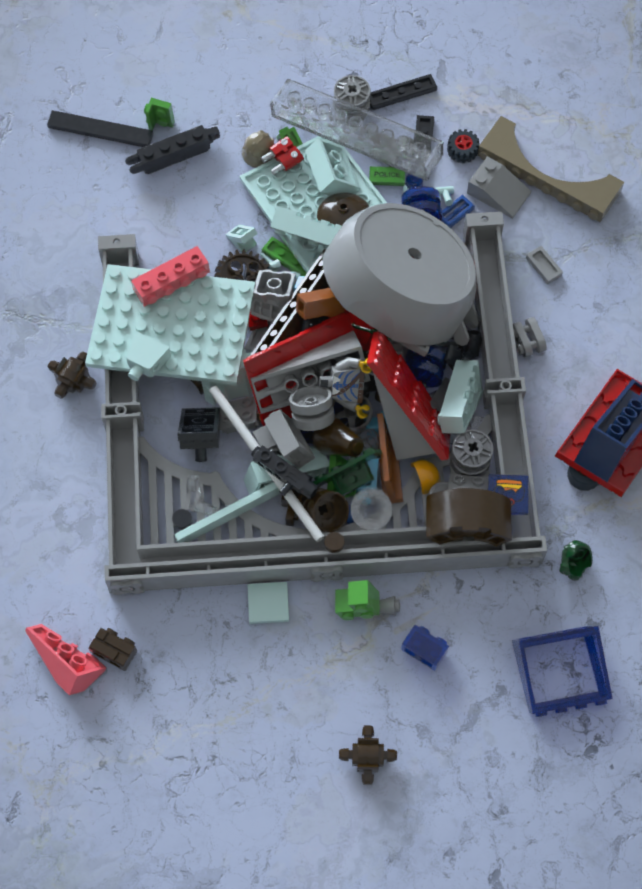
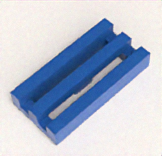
[436,194,475,228]

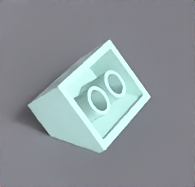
[305,137,359,196]

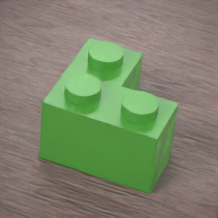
[335,580,380,620]

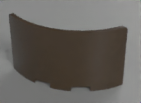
[426,488,512,547]

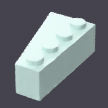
[270,206,342,249]

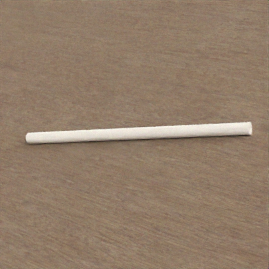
[209,386,325,542]

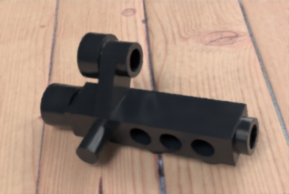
[251,445,319,500]

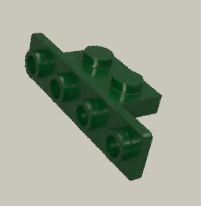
[313,448,382,496]

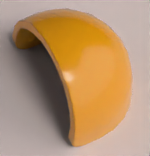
[410,460,441,494]

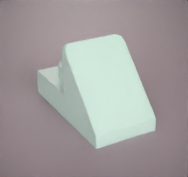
[225,224,258,253]

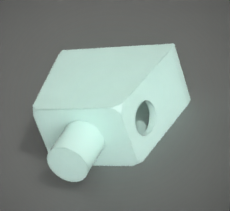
[126,332,171,381]

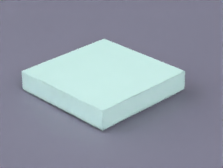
[248,582,289,624]

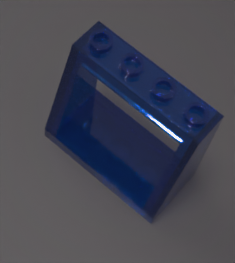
[512,625,613,717]

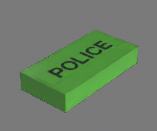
[369,166,405,186]

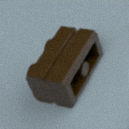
[89,628,137,671]

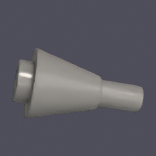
[380,596,400,616]

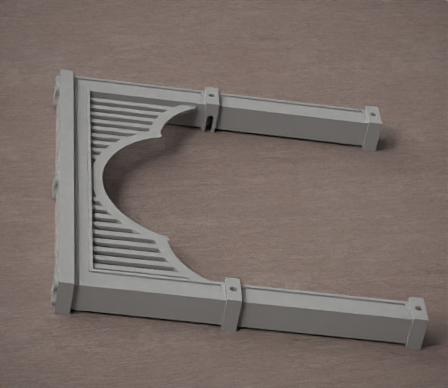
[98,212,547,595]

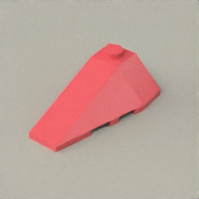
[25,624,106,695]

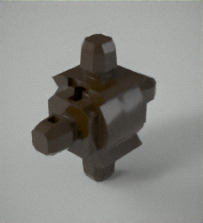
[47,351,97,399]
[339,725,397,785]

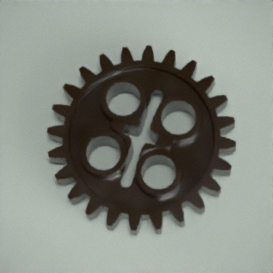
[214,249,273,283]

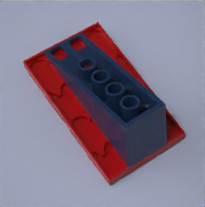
[555,369,642,497]

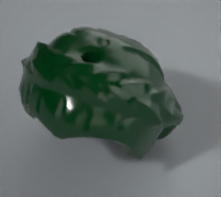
[559,540,593,581]

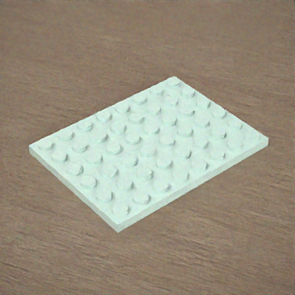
[239,130,387,273]
[85,264,255,386]

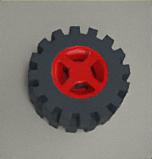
[447,129,480,163]

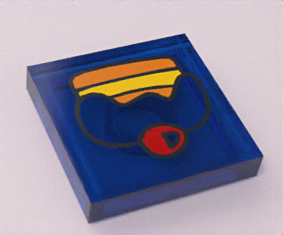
[488,474,529,515]

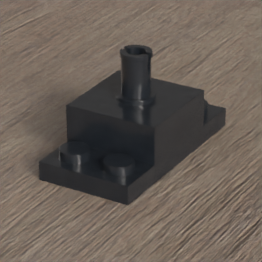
[177,407,220,462]

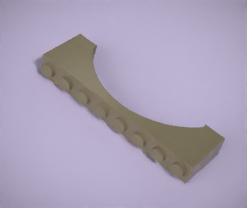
[478,116,624,222]

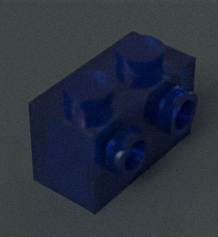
[401,625,449,671]

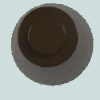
[312,418,364,457]

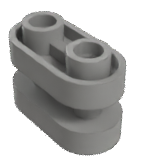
[513,317,547,357]

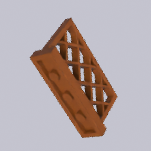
[377,413,404,505]

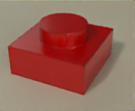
[248,312,268,331]

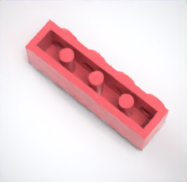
[131,246,210,307]

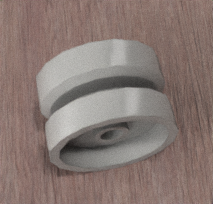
[289,386,335,431]

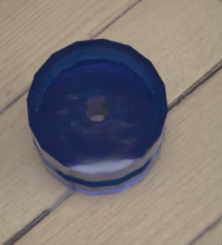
[401,186,442,221]
[406,346,447,388]

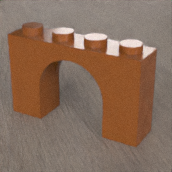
[296,288,345,320]

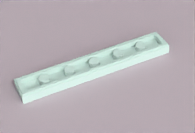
[175,482,280,543]

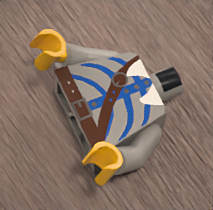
[319,357,372,418]

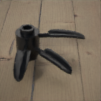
[436,330,482,361]

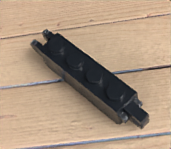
[125,125,220,174]

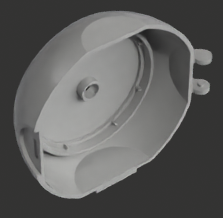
[323,203,480,346]

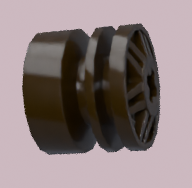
[299,488,349,533]

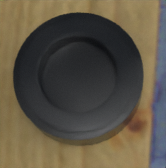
[172,509,192,530]

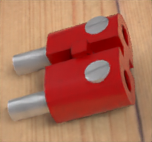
[261,136,304,175]

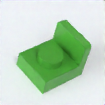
[276,126,303,147]

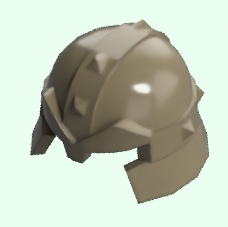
[242,130,274,168]

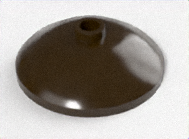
[317,193,369,226]

